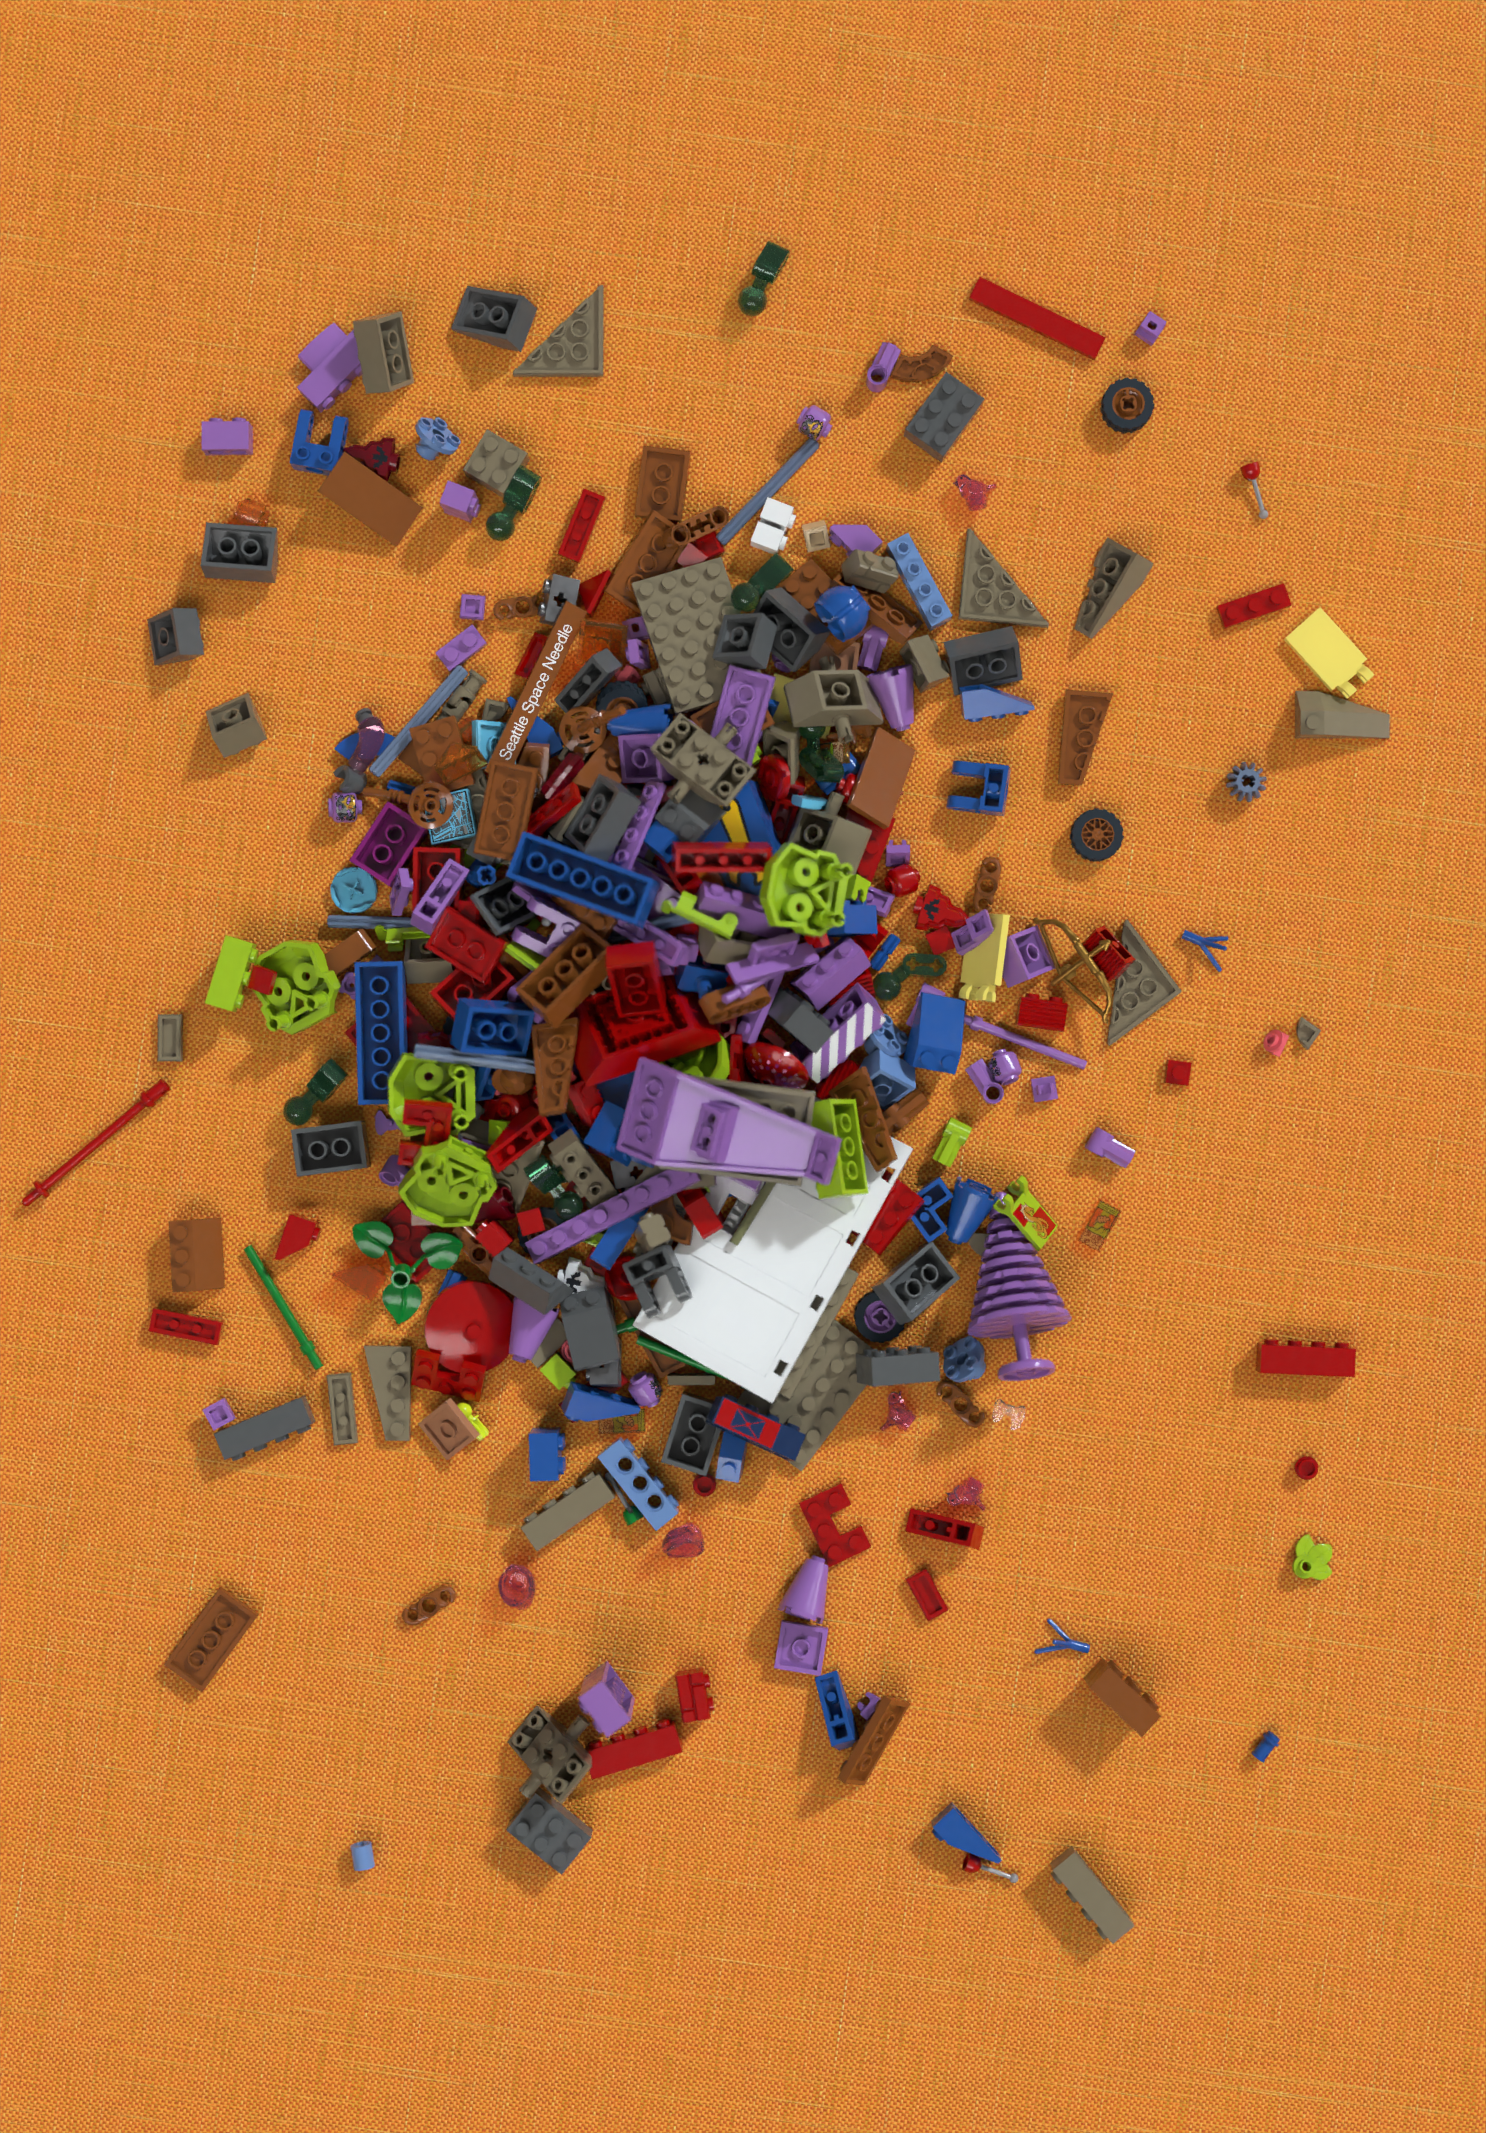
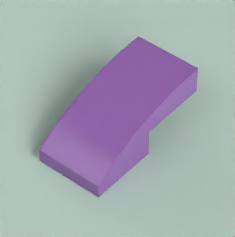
[298,323,347,371]
[951,909,994,956]

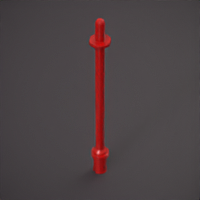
[22,1078,171,1206]

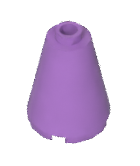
[867,664,914,732]
[509,1296,560,1364]
[778,1555,829,1624]

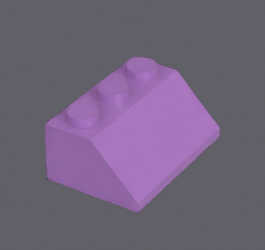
[789,937,871,1011]

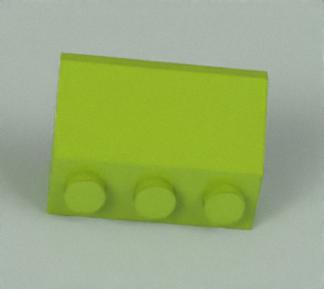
[205,935,259,1012]

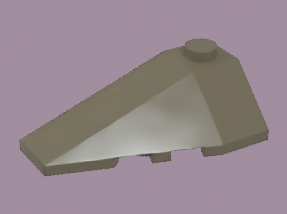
[1074,537,1154,639]
[1295,691,1390,739]

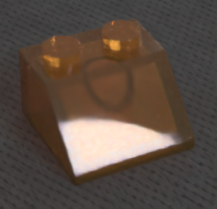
[576,618,628,671]

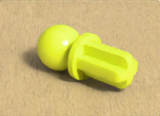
[457,1402,489,1441]

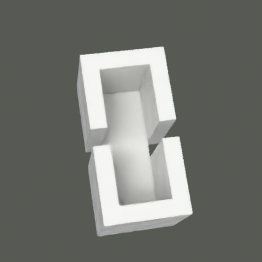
[751,497,796,556]

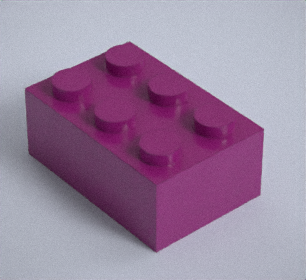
[349,801,429,888]

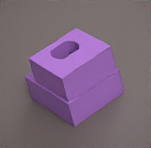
[1134,311,1166,346]
[622,616,649,644]
[676,934,699,965]

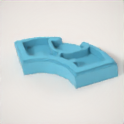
[791,794,828,810]

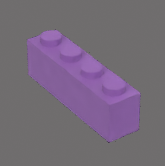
[297,330,362,413]
[693,881,789,939]

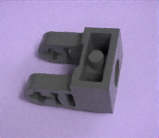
[622,1245,692,1318]

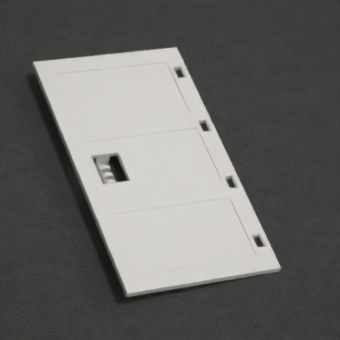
[633,1097,913,1404]

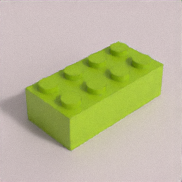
[811,1099,869,1199]

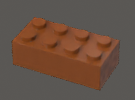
[515,923,611,1028]

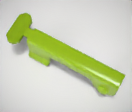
[661,891,738,939]
[375,925,430,952]

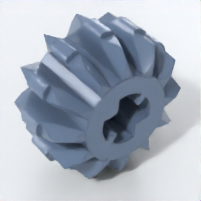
[1226,762,1267,802]

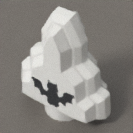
[557,1256,609,1294]

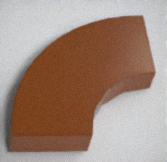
[890,345,953,383]
[650,1195,694,1246]

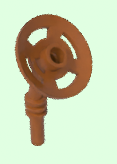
[559,705,626,754]
[363,781,453,829]

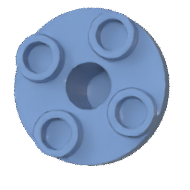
[415,417,461,460]
[864,1014,908,1057]
[943,1336,986,1382]

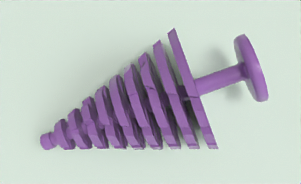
[968,1192,1072,1381]

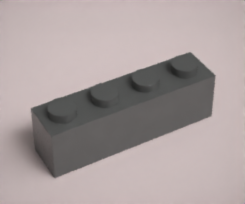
[214,1395,315,1461]

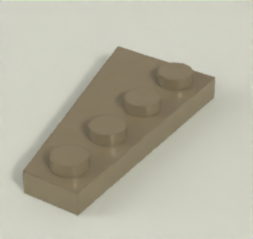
[364,1345,412,1441]

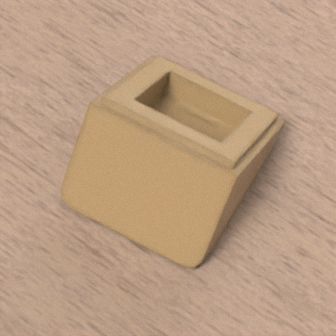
[802,520,830,552]

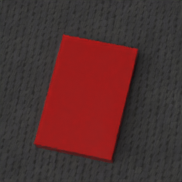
[425,906,508,984]
[381,1200,434,1284]

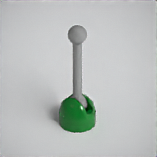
[605,1472,644,1526]

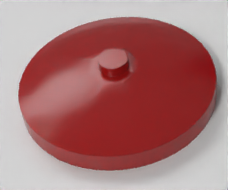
[424,1280,513,1373]

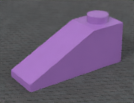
[411,858,470,936]

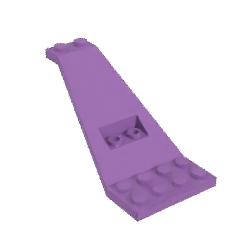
[616,1057,842,1185]

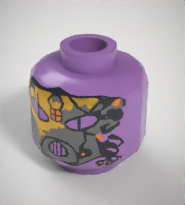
[796,405,833,441]
[328,792,362,823]
[987,1049,1022,1086]
[628,1371,663,1408]

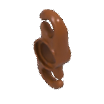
[493,594,545,620]
[973,857,1001,913]
[936,1380,985,1428]
[402,1586,456,1625]

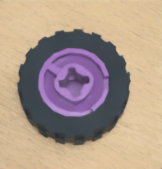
[854,1290,905,1343]

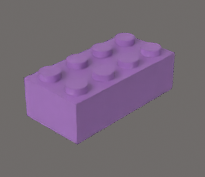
[578,1661,635,1737]

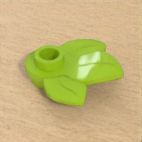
[1292,1534,1332,1580]

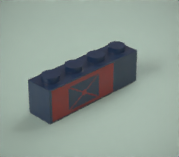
[705,1394,806,1461]

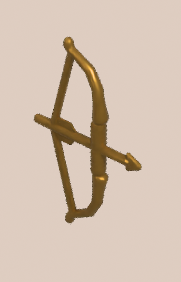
[1033,917,1113,1024]

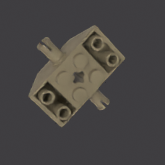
[784,656,884,743]
[650,713,756,807]
[783,792,872,876]
[508,1706,592,1804]

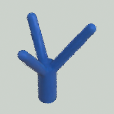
[1182,930,1229,972]
[1034,1619,1090,1654]

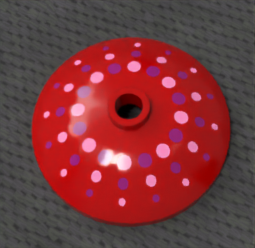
[743,1042,809,1089]

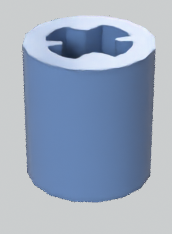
[350,1841,375,1871]

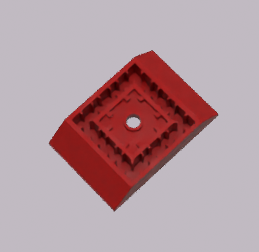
[564,975,722,1087]

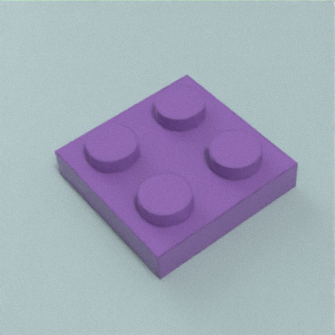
[774,1620,828,1676]

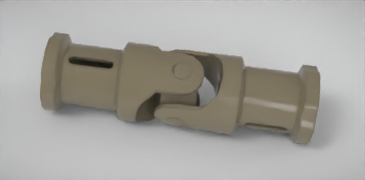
[437,669,488,722]

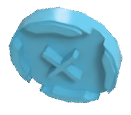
[330,867,378,914]

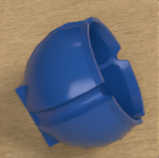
[814,586,871,642]

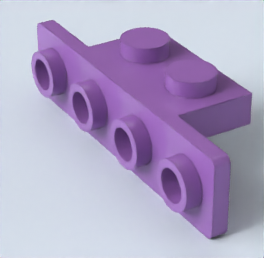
[612,781,666,871]
[726,933,820,985]

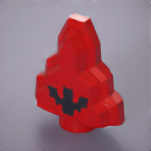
[912,884,970,931]

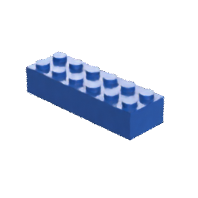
[506,831,660,929]
[354,961,408,1105]

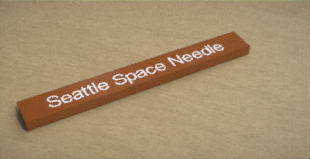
[484,601,587,774]

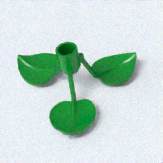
[352,1221,463,1324]

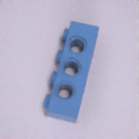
[886,533,952,631]
[598,1436,679,1531]

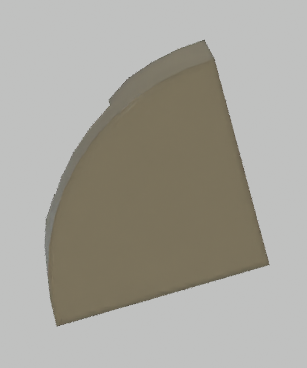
[482,699,510,721]
[1296,1017,1321,1050]
[968,1233,991,1256]

